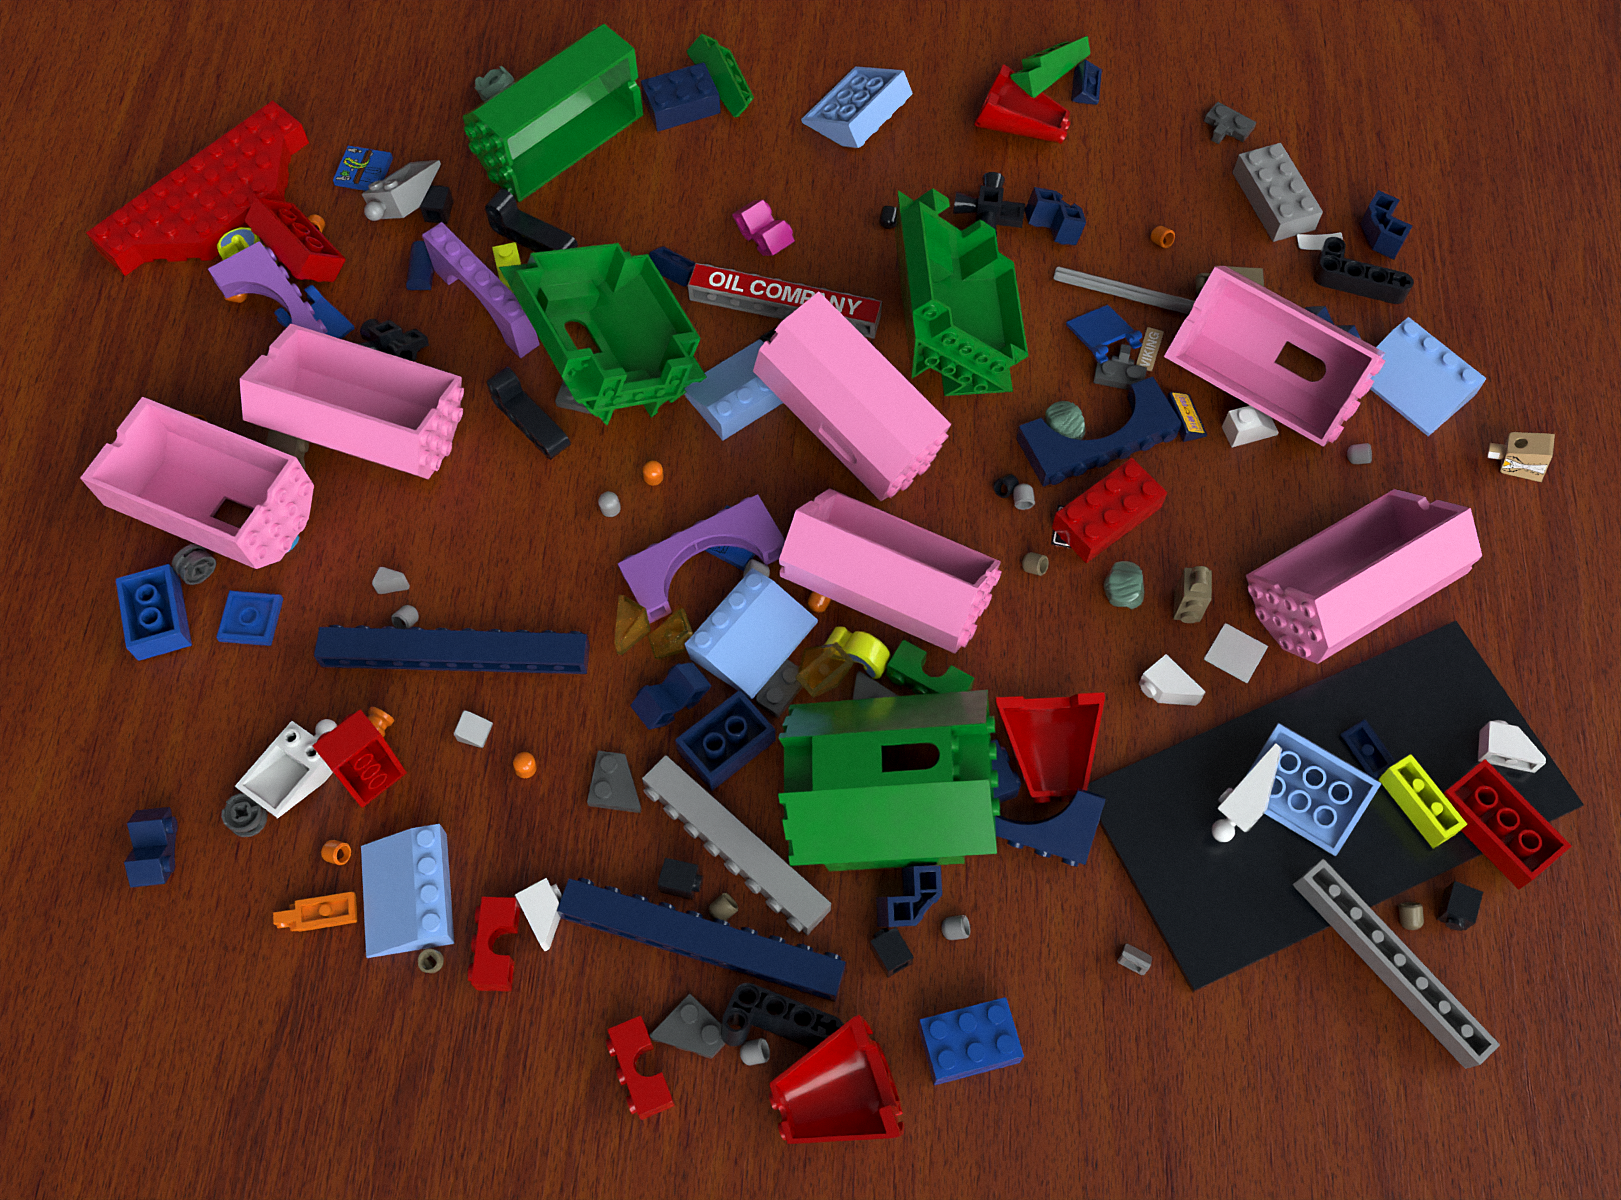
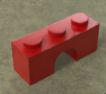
[468,897,521,991]
[605,1015,675,1120]

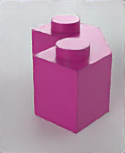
[732,200,795,256]

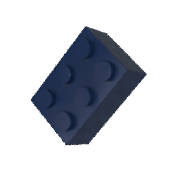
[641,62,721,132]
[675,690,776,791]

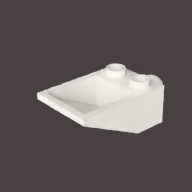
[235,719,337,818]
[1212,743,1282,842]

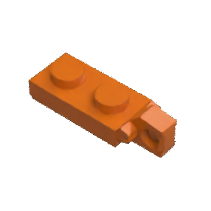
[273,892,357,932]

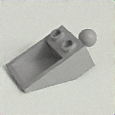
[362,160,441,221]

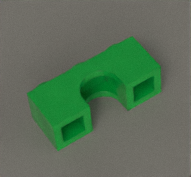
[886,640,974,695]

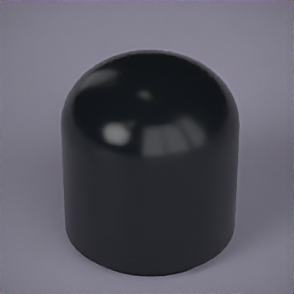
[879,206,896,229]
[993,474,1019,498]

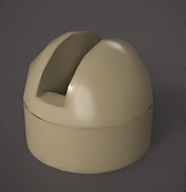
[418,949,444,973]

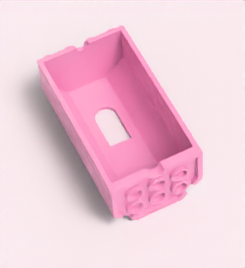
[1164,266,1386,447]
[753,291,951,501]
[240,324,464,479]
[80,397,314,569]
[779,488,1002,653]
[1246,489,1482,664]

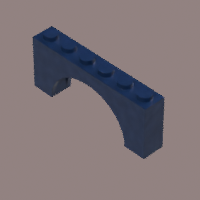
[1016,377,1182,487]
[935,752,1106,867]

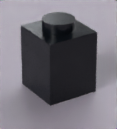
[420,185,454,224]
[657,858,703,900]
[1436,881,1483,931]
[870,927,914,978]

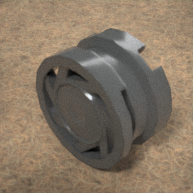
[172,544,216,585]
[221,793,268,837]

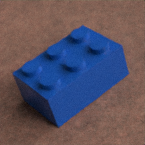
[116,564,192,661]
[918,997,1024,1086]

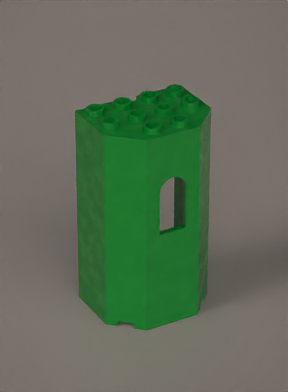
[462,24,643,203]

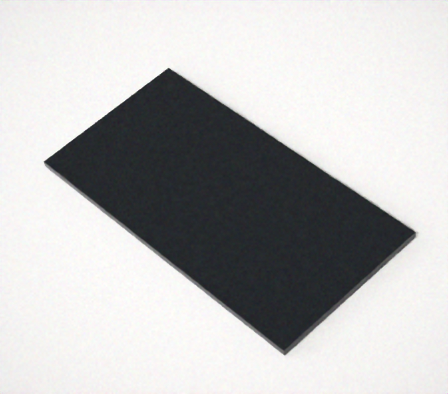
[1087,621,1584,993]

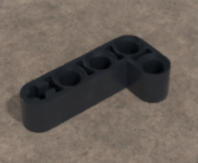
[485,188,578,252]
[1314,237,1414,304]
[486,366,571,460]
[721,983,844,1049]

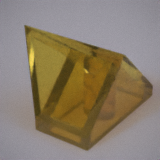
[614,595,651,655]
[648,603,693,659]
[795,642,854,698]

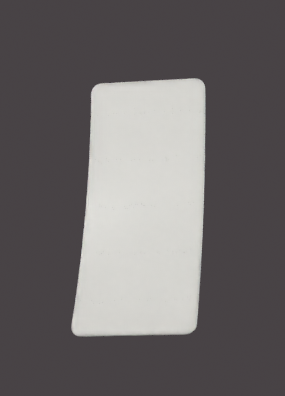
[1297,232,1343,250]

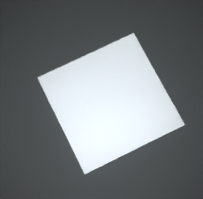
[1204,623,1268,683]

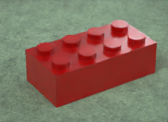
[244,197,346,282]
[1052,458,1168,564]
[312,709,407,808]
[1443,759,1572,890]

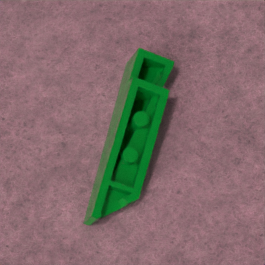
[687,33,754,117]
[1010,36,1090,98]

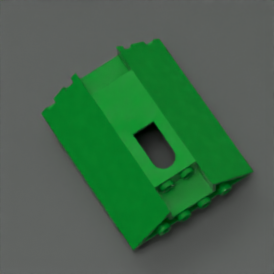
[895,188,1028,396]
[499,243,707,426]
[778,690,1000,871]

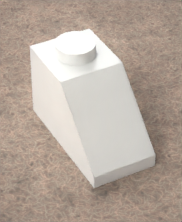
[1222,406,1279,447]
[1139,654,1205,706]
[1478,720,1546,773]
[515,878,562,952]

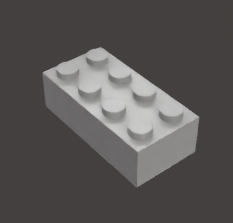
[1233,143,1323,242]

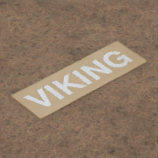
[1136,327,1164,372]

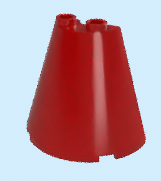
[973,64,1071,144]
[995,692,1105,803]
[769,1015,904,1144]

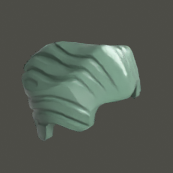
[474,66,515,102]
[1045,401,1086,440]
[1103,561,1144,609]

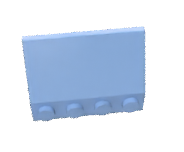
[801,66,913,148]
[1370,317,1486,436]
[684,339,783,441]
[685,568,818,700]
[1245,722,1381,856]
[361,824,455,958]

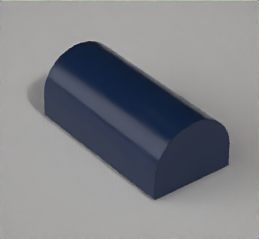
[406,241,434,290]

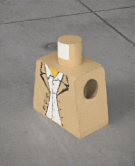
[1487,432,1555,482]

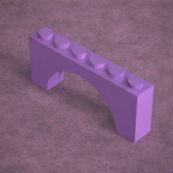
[422,222,539,358]
[208,241,328,334]
[618,494,785,624]

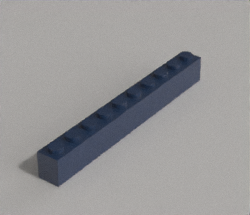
[314,625,590,674]
[557,878,846,1002]

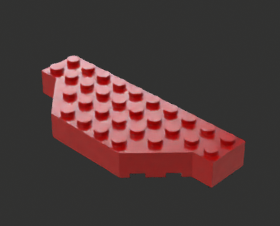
[86,100,309,276]

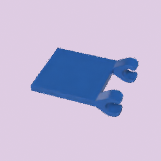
[274,285,355,339]
[1066,305,1142,363]

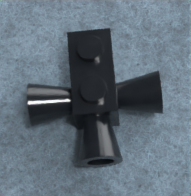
[953,172,1025,237]
[356,319,429,362]

